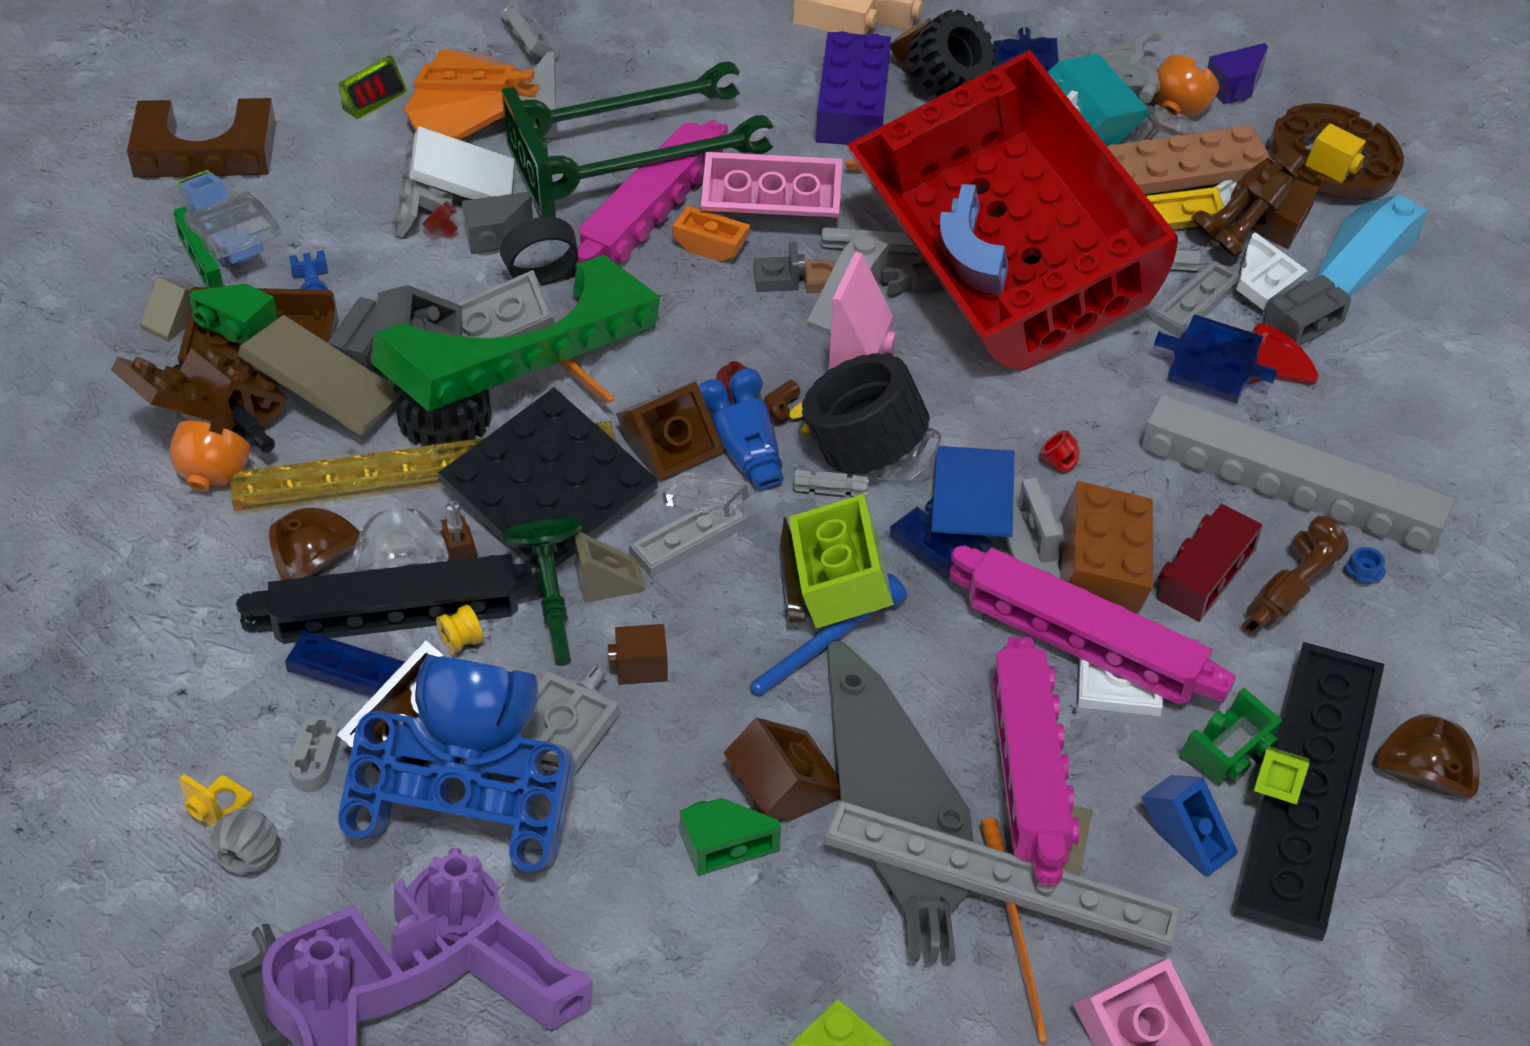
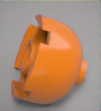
[1154,55,1220,118]
[170,420,251,491]

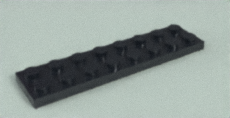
[1234,642,1385,941]

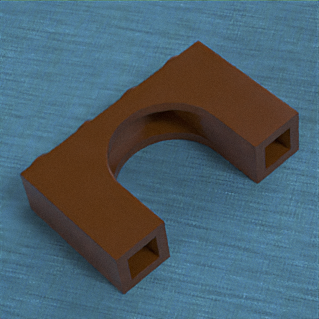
[127,98,276,178]

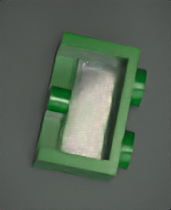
[1179,687,1283,786]

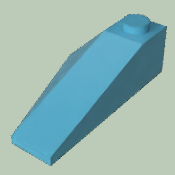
[1315,194,1428,297]

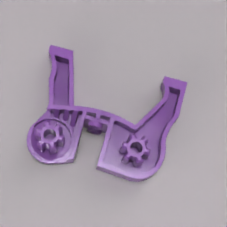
[262,848,593,1046]

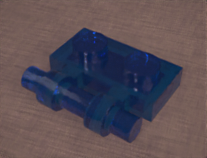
[889,498,992,580]

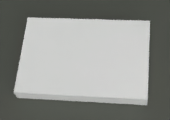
[409,126,514,200]

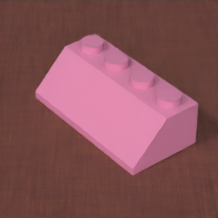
[701,152,842,218]

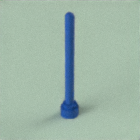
[750,574,907,696]

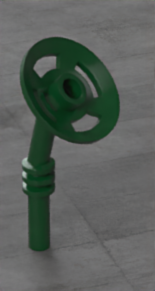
[501,518,582,666]

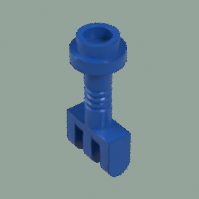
[289,250,328,290]

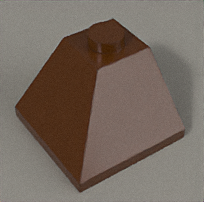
[616,382,725,481]

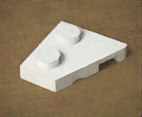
[1236,232,1308,310]

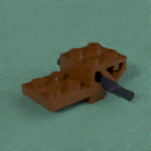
[111,348,288,453]

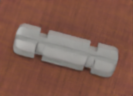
[793,469,869,497]

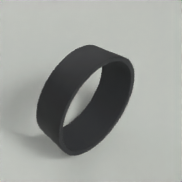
[500,217,578,286]

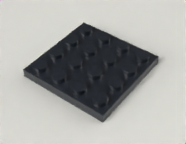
[438,387,658,567]

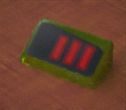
[338,55,407,119]

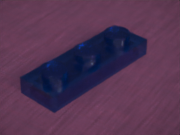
[285,631,405,697]

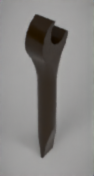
[780,517,805,623]

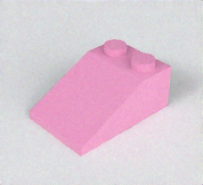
[829,252,897,369]
[1072,958,1213,1046]

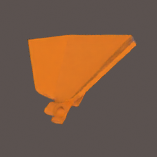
[404,49,539,140]

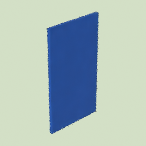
[931,446,1015,537]

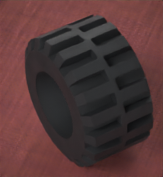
[908,10,997,98]
[393,383,491,450]

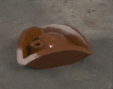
[269,508,363,580]
[1376,714,1480,798]

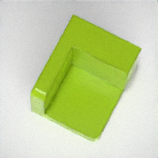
[1254,746,1310,805]

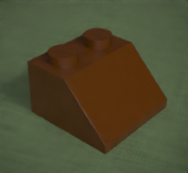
[724,717,840,821]

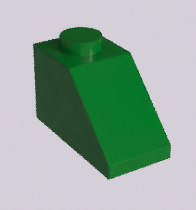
[680,798,781,876]

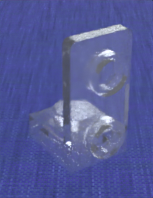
[1122,103,1195,144]

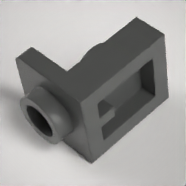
[754,242,805,292]

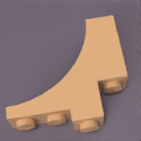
[793,0,923,35]

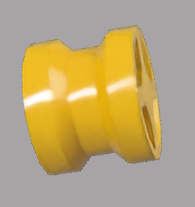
[436,605,484,655]

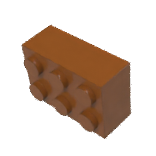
[1060,481,1153,614]

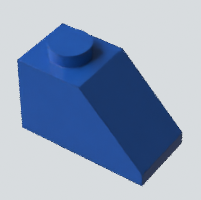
[1141,775,1238,876]

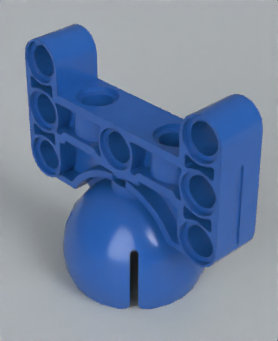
[338,655,574,871]

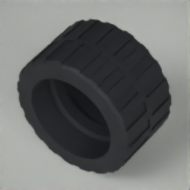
[801,353,930,474]

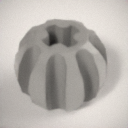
[210,808,278,875]

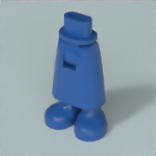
[698,368,784,490]

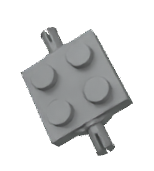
[521,664,619,773]

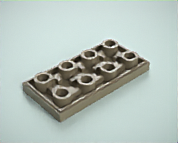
[238,315,396,435]

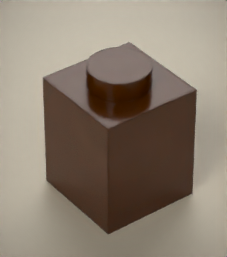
[608,624,668,685]

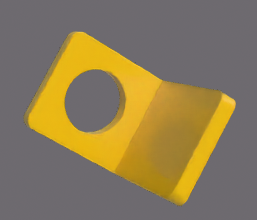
[179,774,253,827]

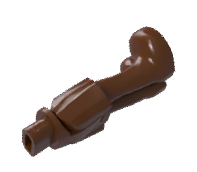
[1191,144,1306,258]
[1242,516,1349,635]

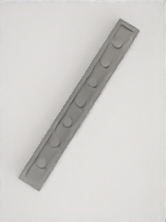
[825,800,1183,953]

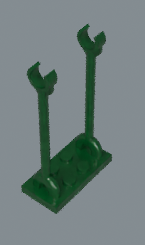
[501,61,773,217]

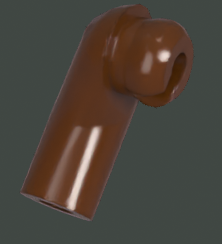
[764,380,800,424]

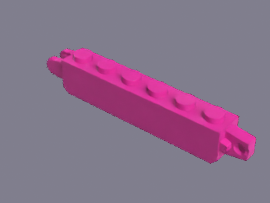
[576,119,728,270]
[949,545,1236,704]
[992,636,1079,887]

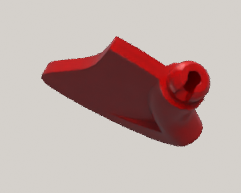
[1221,323,1318,384]

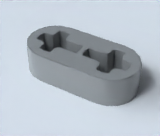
[288,715,341,792]

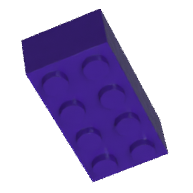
[816,31,891,145]

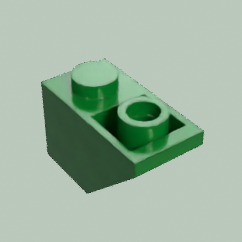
[189,283,278,345]

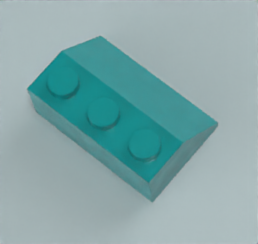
[1048,53,1151,146]

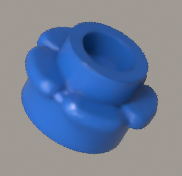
[1346,547,1386,583]

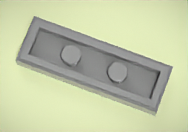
[1152,260,1239,338]
[629,494,747,578]

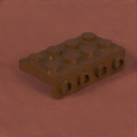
[178,287,338,364]

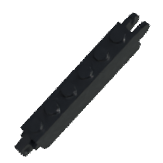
[236,554,543,644]

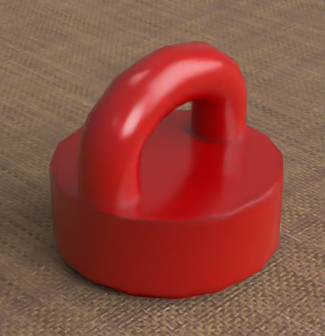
[1040,430,1080,473]

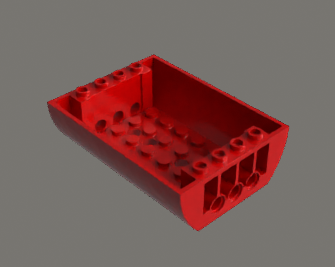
[847,50,1178,371]

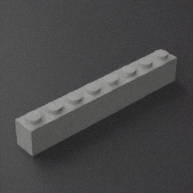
[1141,395,1455,555]

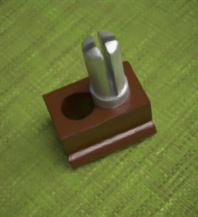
[439,500,478,561]

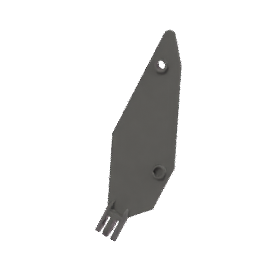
[828,641,974,963]

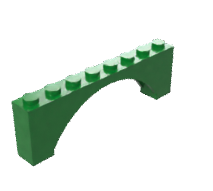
[372,255,661,412]

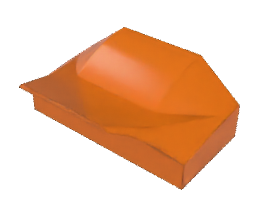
[672,205,750,262]

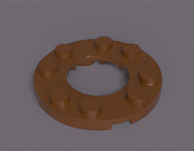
[1270,103,1404,199]

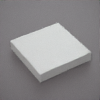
[1077,658,1163,716]

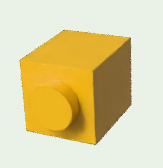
[1305,123,1366,183]

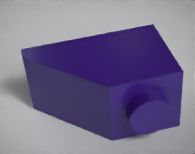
[1207,43,1268,105]

